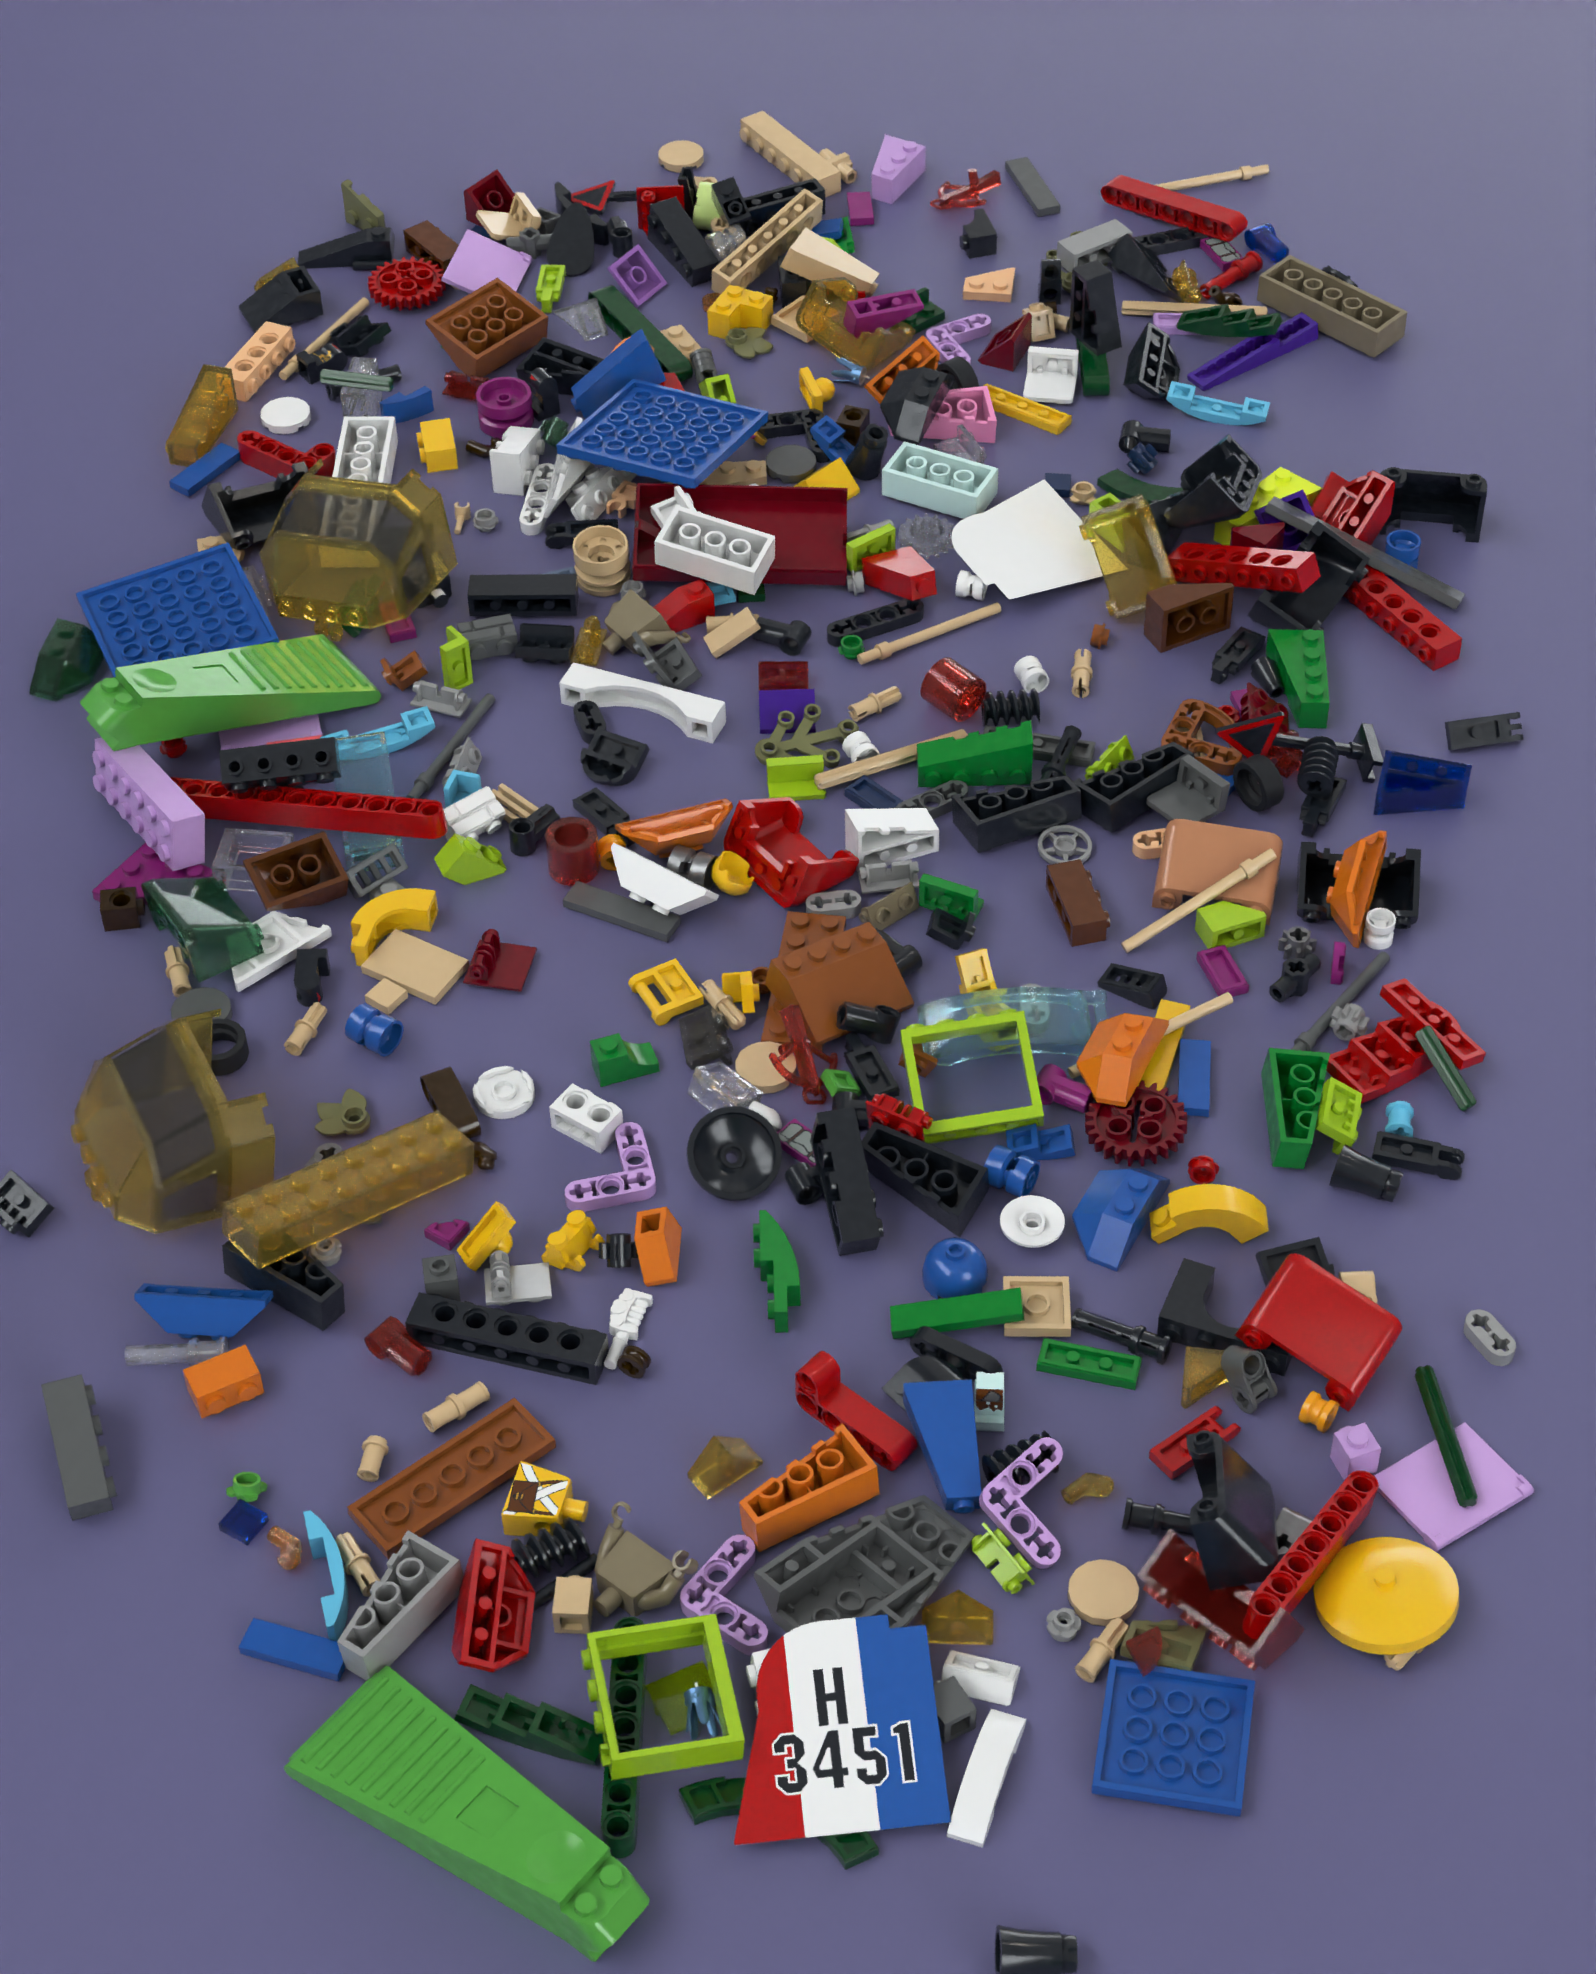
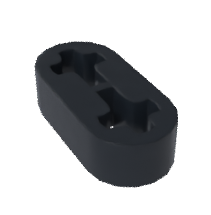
[573,700,606,744]

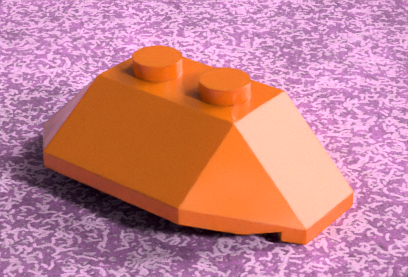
[864,335,940,404]
[615,798,733,858]
[1326,830,1388,948]
[1076,1013,1169,1107]

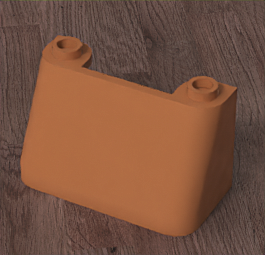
[1152,819,1283,925]

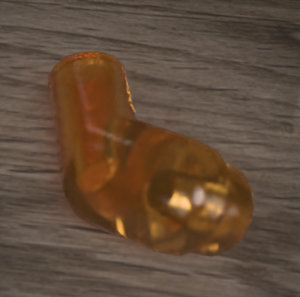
[267,1525,302,1570]

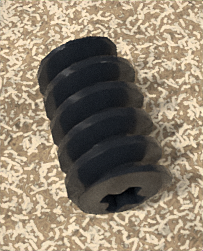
[981,688,1040,727]
[1297,736,1339,798]
[982,1430,1059,1485]
[511,1517,591,1578]

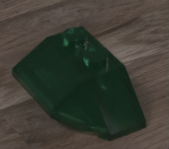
[29,618,104,701]

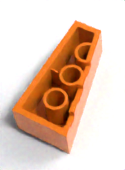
[739,1423,880,1552]

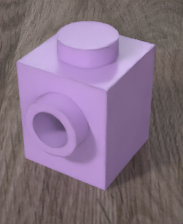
[1330,1422,1381,1481]

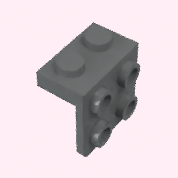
[632,631,702,690]
[1146,754,1230,822]

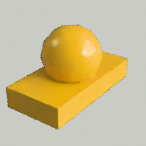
[799,367,835,413]
[457,1201,516,1272]

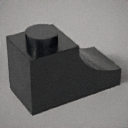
[959,208,997,259]

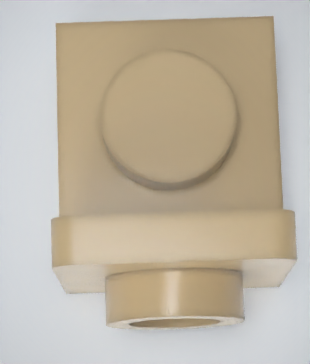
[1022,302,1056,342]

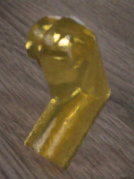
[1061,1473,1114,1505]

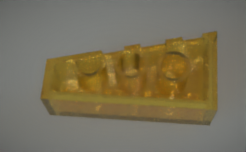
[165,364,239,467]

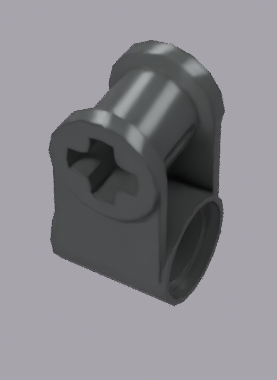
[1221,1346,1278,1414]

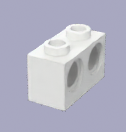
[549,1083,623,1154]

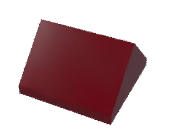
[464,169,515,227]
[978,312,1032,372]
[1230,522,1285,550]

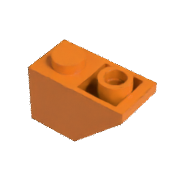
[634,1206,682,1287]

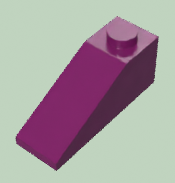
[843,289,924,340]

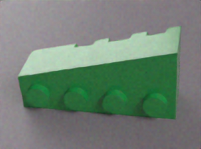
[1266,629,1330,728]
[917,720,1033,787]
[1261,1048,1330,1169]

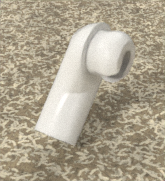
[748,1100,782,1132]

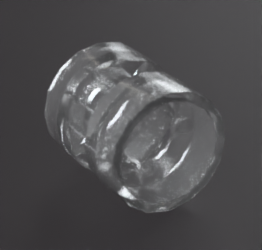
[705,224,747,263]

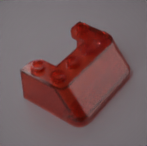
[1137,1529,1305,1671]

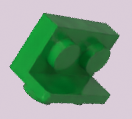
[919,873,984,921]

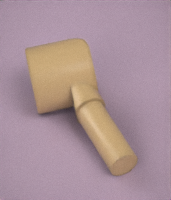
[454,502,471,535]

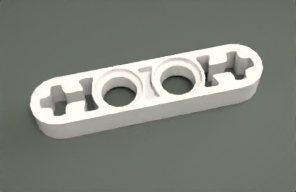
[519,463,554,536]

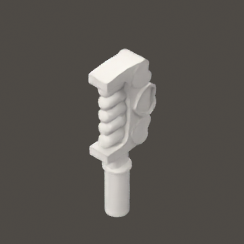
[604,1288,653,1369]

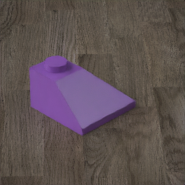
[607,244,667,308]

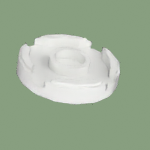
[260,397,311,434]
[473,1066,535,1119]

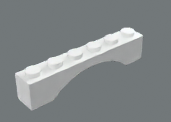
[559,662,726,743]

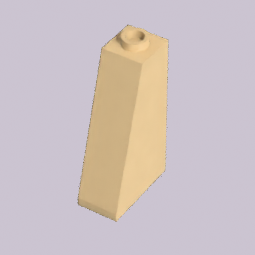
[780,228,880,299]

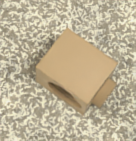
[552,1575,594,1634]

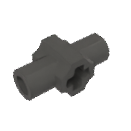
[506,227,552,259]

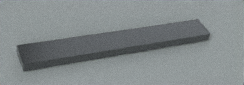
[1265,497,1465,609]

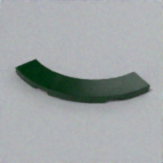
[1097,468,1183,505]
[679,1776,879,1870]

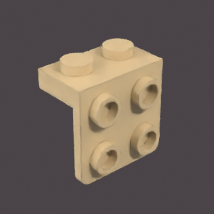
[476,192,541,241]

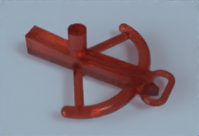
[930,168,1001,210]
[769,1005,838,1105]

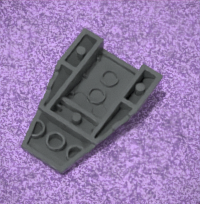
[754,1495,975,1633]

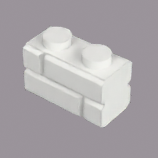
[444,786,506,841]

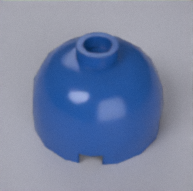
[922,1237,988,1299]

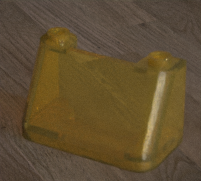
[796,277,916,371]
[1079,494,1177,620]

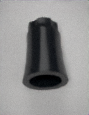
[846,424,888,480]
[1329,1144,1404,1202]
[994,1925,1078,1974]

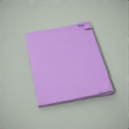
[441,229,533,294]
[219,714,323,750]
[1374,1422,1534,1552]

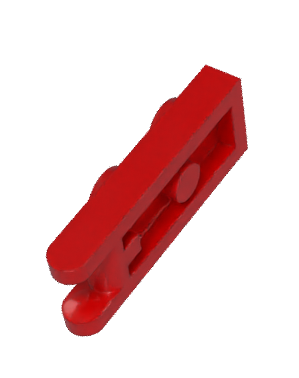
[1149,1405,1241,1480]

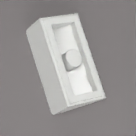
[941,1650,1020,1706]

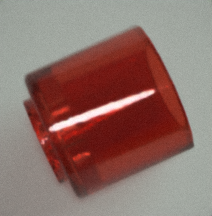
[920,657,987,722]
[545,817,600,886]

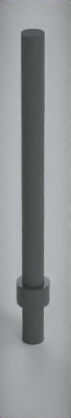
[406,693,495,799]
[1290,952,1390,1051]

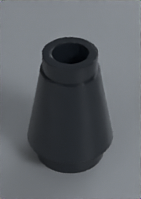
[1251,656,1285,698]

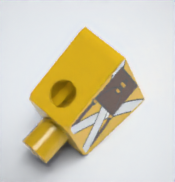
[501,1461,588,1537]

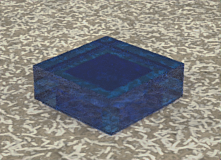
[218,1499,269,1545]

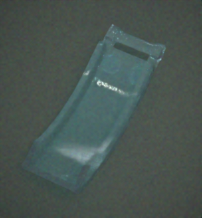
[334,731,405,876]
[917,987,1108,1066]

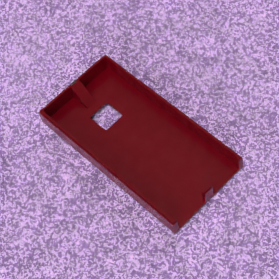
[632,483,848,585]

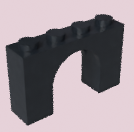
[1157,1258,1292,1376]

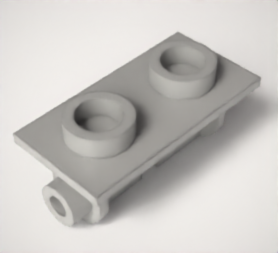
[410,680,472,718]
[442,737,482,788]
[858,859,919,894]

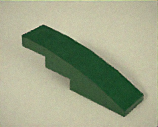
[1176,304,1282,337]
[454,1684,604,1765]

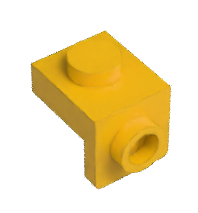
[721,971,760,1014]

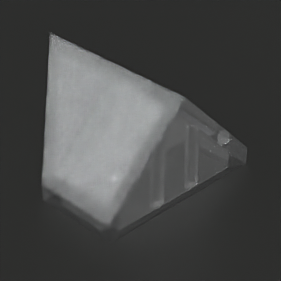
[552,298,608,341]

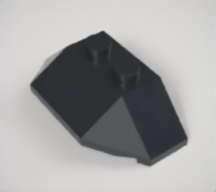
[1123,322,1180,401]
[880,367,955,445]

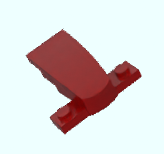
[1326,978,1486,1104]

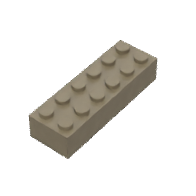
[1257,255,1407,358]

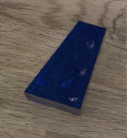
[1373,750,1472,815]

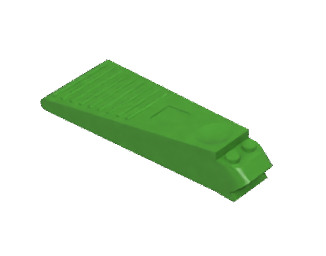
[80,634,381,751]
[284,1665,650,1962]

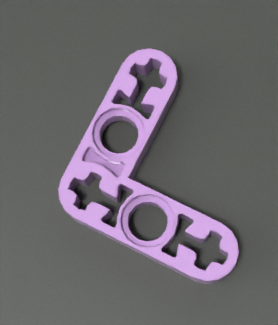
[926,314,991,365]
[565,1122,656,1212]
[979,1437,1063,1569]
[680,1535,768,1655]

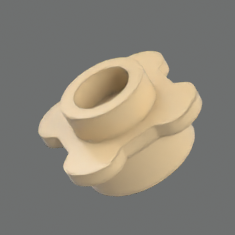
[1070,481,1097,505]

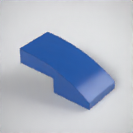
[379,386,434,423]
[810,415,854,465]
[1006,1123,1076,1160]

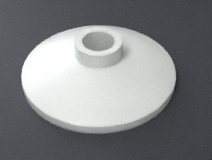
[1000,1195,1065,1248]

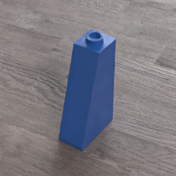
[570,329,666,419]
[903,1379,981,1514]

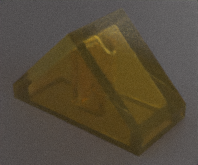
[1181,1347,1228,1409]
[687,1435,763,1499]
[922,1590,993,1645]

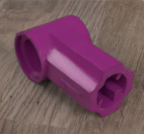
[1037,1064,1094,1114]

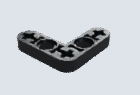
[758,409,831,463]

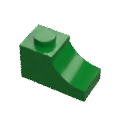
[590,1033,660,1087]

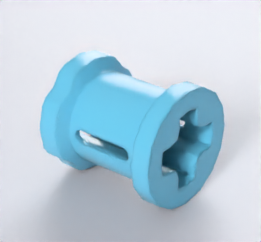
[1385,1101,1414,1137]

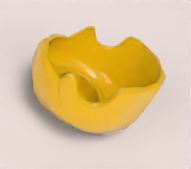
[711,851,754,896]

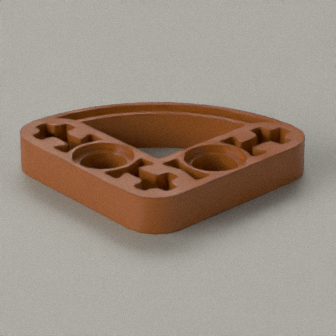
[1161,699,1243,776]

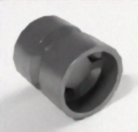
[666,845,718,890]

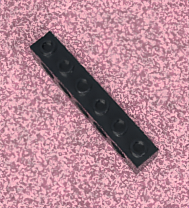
[405,1292,609,1385]

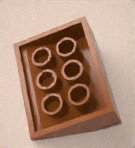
[425,277,548,382]
[765,922,914,1047]

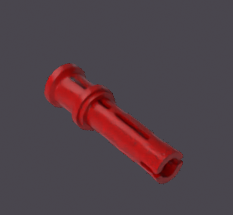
[1200,251,1263,299]

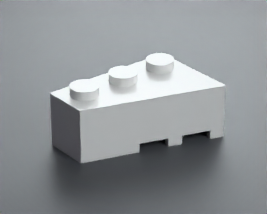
[489,426,545,496]

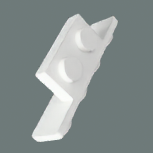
[565,467,636,520]

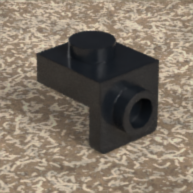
[926,908,976,950]

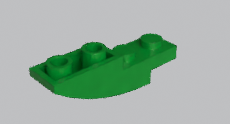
[753,1210,801,1333]

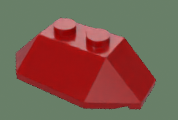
[1321,470,1395,545]
[451,1538,535,1673]

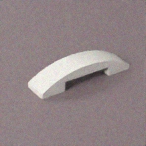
[947,1709,1026,1848]

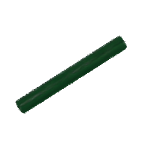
[1415,1365,1478,1508]

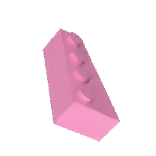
[888,386,997,443]

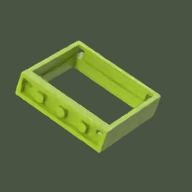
[900,1009,1044,1144]
[581,1614,745,1780]

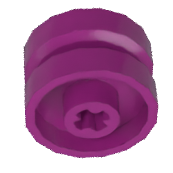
[476,377,534,438]

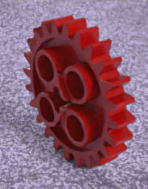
[368,257,446,311]

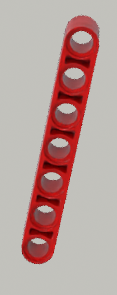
[1101,175,1248,242]
[1242,1470,1379,1641]

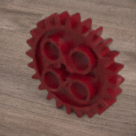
[1085,1080,1187,1167]

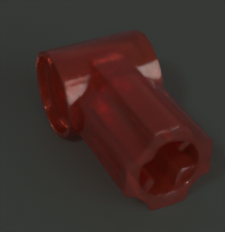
[364,1316,432,1376]

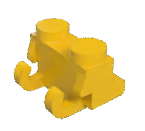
[541,1210,605,1272]

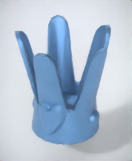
[831,357,870,386]
[684,1682,721,1740]

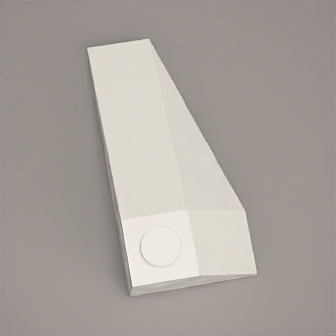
[542,416,595,518]

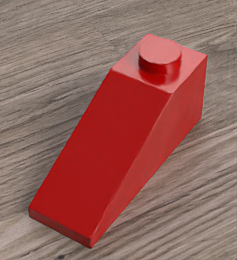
[653,579,715,633]

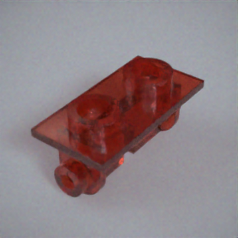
[442,370,490,402]

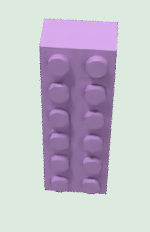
[92,738,205,871]

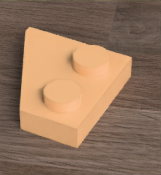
[963,268,1015,302]

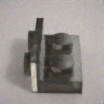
[678,1004,734,1070]

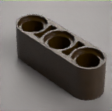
[420,1066,481,1145]

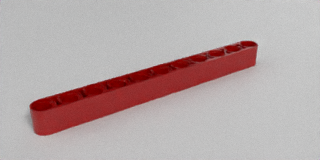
[170,777,448,839]

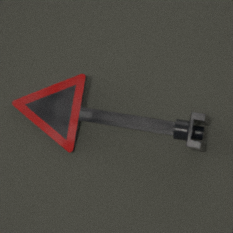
[571,166,698,220]
[1216,711,1384,783]

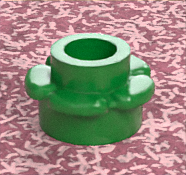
[838,635,865,660]

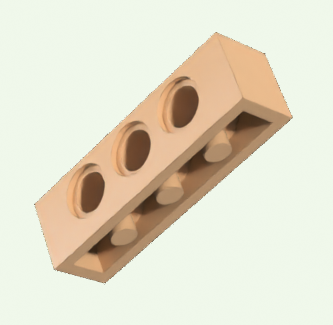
[217,321,295,402]

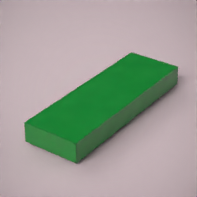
[1036,1338,1142,1390]

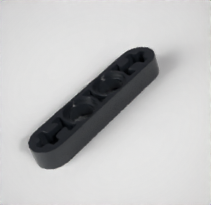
[1134,227,1210,255]
[827,599,924,647]

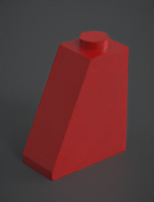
[861,546,937,601]

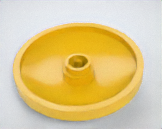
[1314,1537,1459,1655]

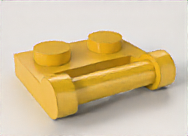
[628,958,704,1026]

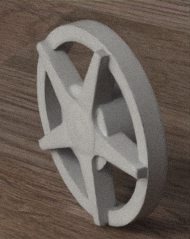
[1038,825,1092,864]

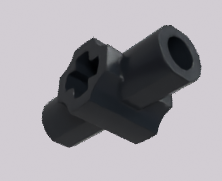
[1269,953,1321,1002]

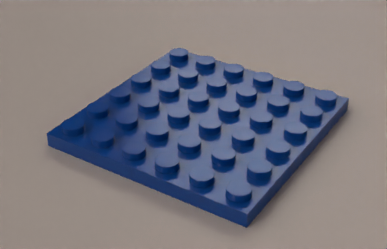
[556,379,768,489]
[75,542,279,677]

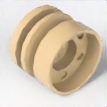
[572,525,631,597]

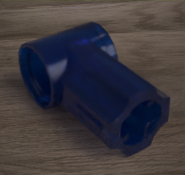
[1244,223,1289,264]

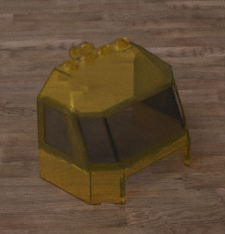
[259,458,458,642]
[70,1009,275,1234]

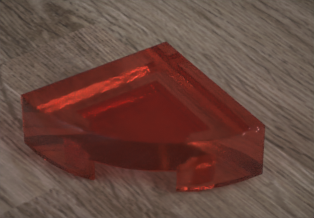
[1126,1626,1162,1677]

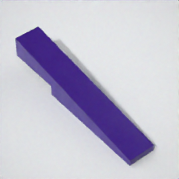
[1187,312,1319,391]

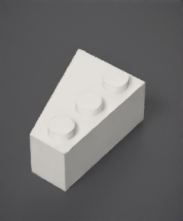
[845,808,939,872]

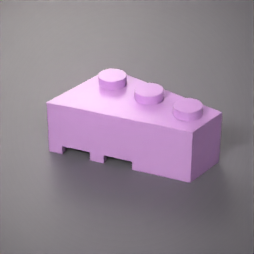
[872,134,926,204]

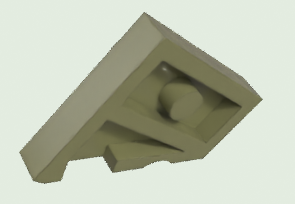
[341,179,386,230]
[1120,1619,1210,1671]

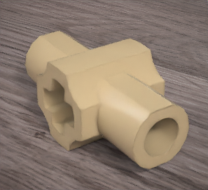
[819,148,857,184]

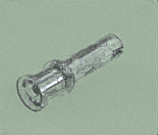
[125,1337,230,1366]

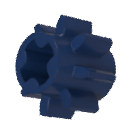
[1127,442,1158,475]

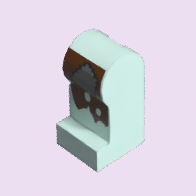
[974,1372,1004,1432]

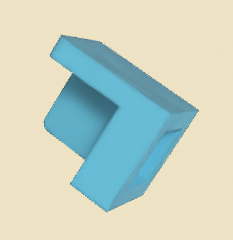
[443,770,482,808]

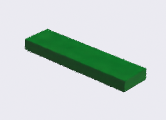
[890,1287,1025,1339]

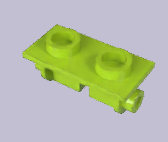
[1085,735,1135,780]
[971,1522,1035,1594]

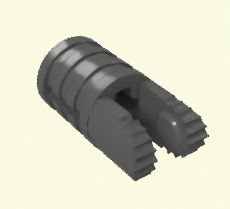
[690,348,718,395]

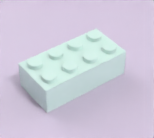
[882,441,998,519]

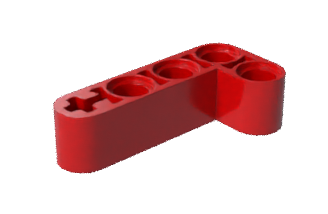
[237,430,336,488]
[795,1351,918,1471]

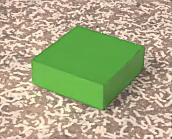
[820,1069,862,1098]

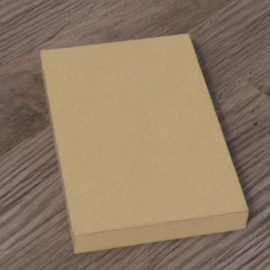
[361,929,469,1005]

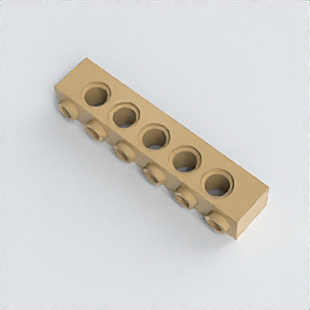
[712,188,823,295]

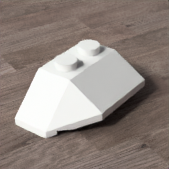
[611,843,719,916]

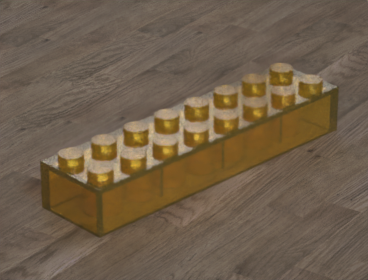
[222,1110,474,1269]

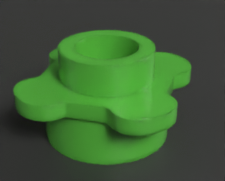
[226,1472,267,1502]

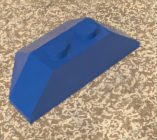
[1072,1168,1170,1272]
[134,1283,273,1340]

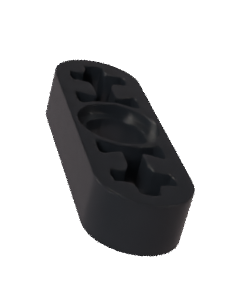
[910,1326,1003,1382]

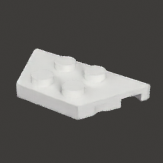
[225,911,332,992]

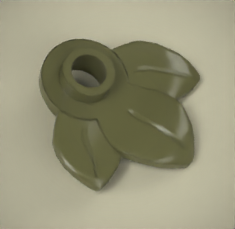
[725,327,773,359]
[315,1088,371,1136]

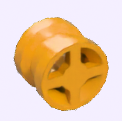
[597,834,626,871]
[1298,1391,1339,1433]

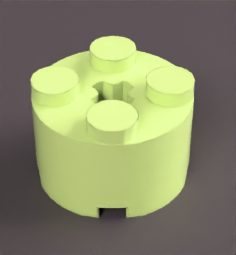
[692,181,720,232]

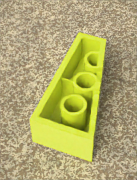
[1214,467,1321,546]

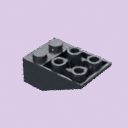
[239,265,324,333]

